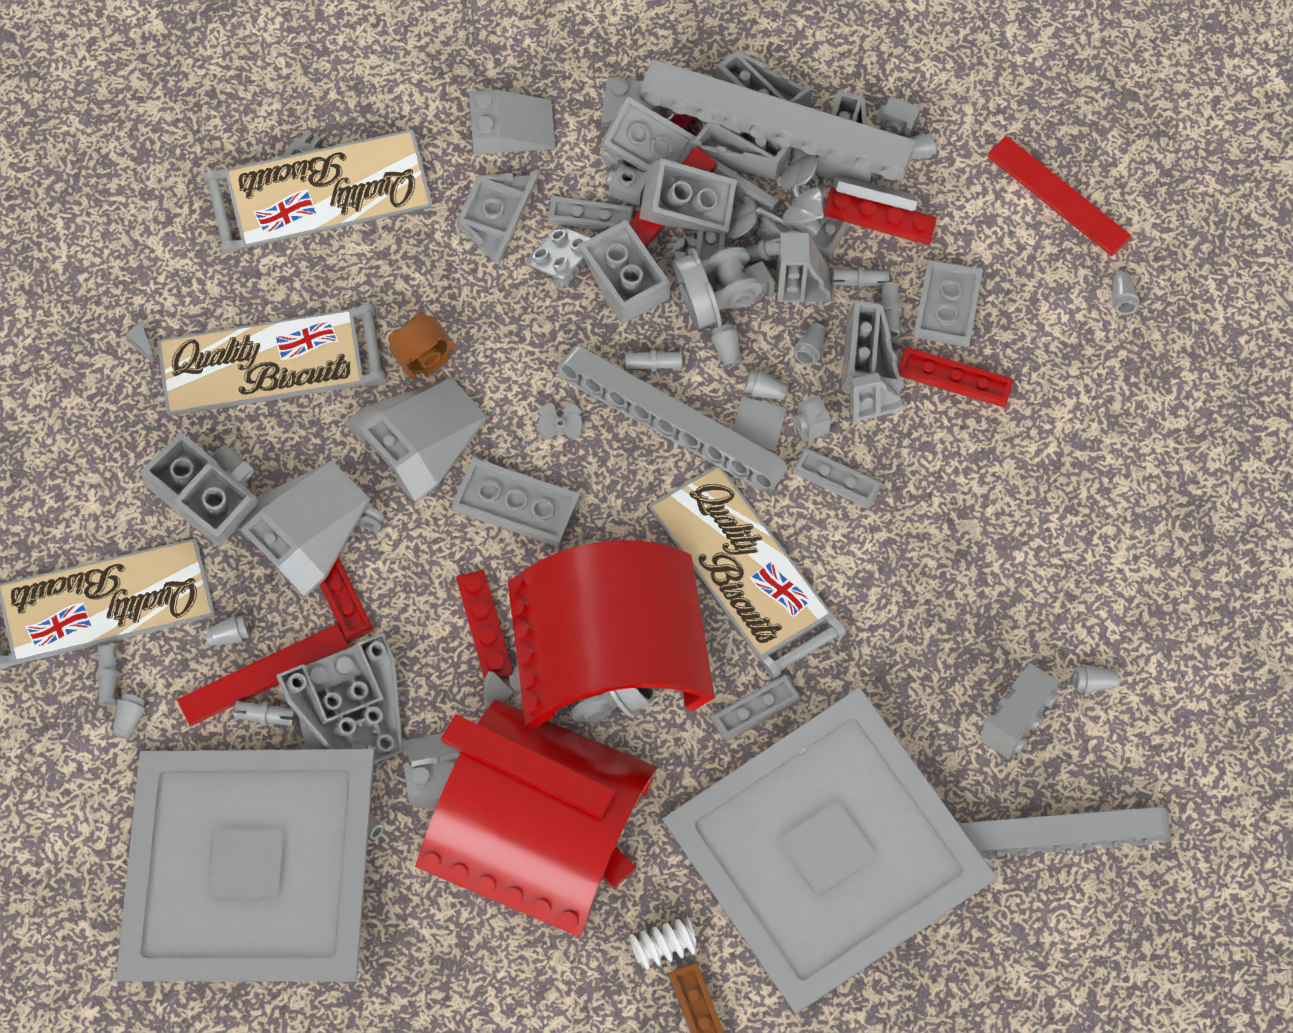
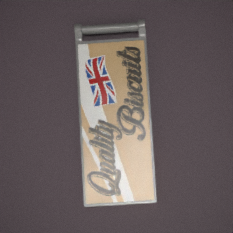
[203,129,432,254]
[157,304,386,416]
[648,465,846,679]
[0,538,215,670]

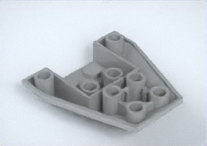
[344,377,487,503]
[236,460,371,598]
[276,633,403,764]

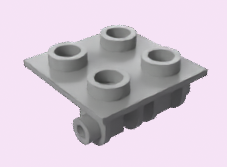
[524,225,591,288]

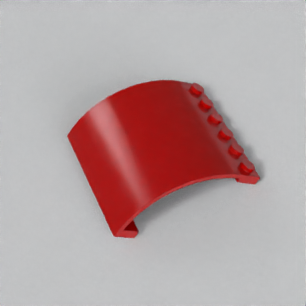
[507,540,715,729]
[415,699,658,937]

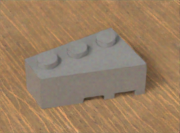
[716,50,812,107]
[816,90,871,183]
[692,122,791,180]
[777,230,833,302]
[841,300,904,394]
[980,663,1060,760]
[404,758,458,810]

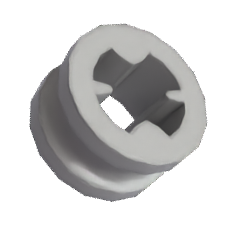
[357,507,385,532]

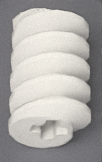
[629,916,696,970]

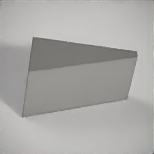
[126,321,154,363]

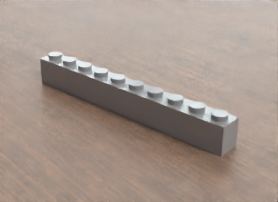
[641,59,915,182]

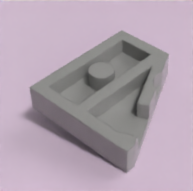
[850,372,906,422]

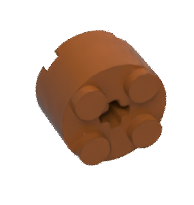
[388,312,455,379]

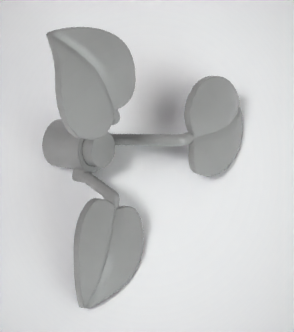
[725,155,824,241]

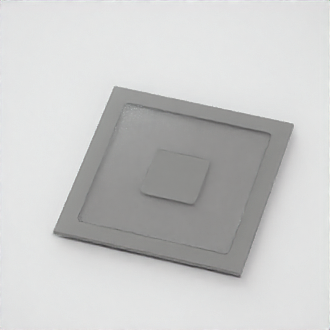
[662,687,997,1015]
[116,749,375,982]

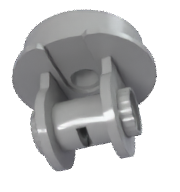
[673,247,763,329]
[571,688,654,723]

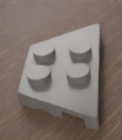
[457,171,539,265]

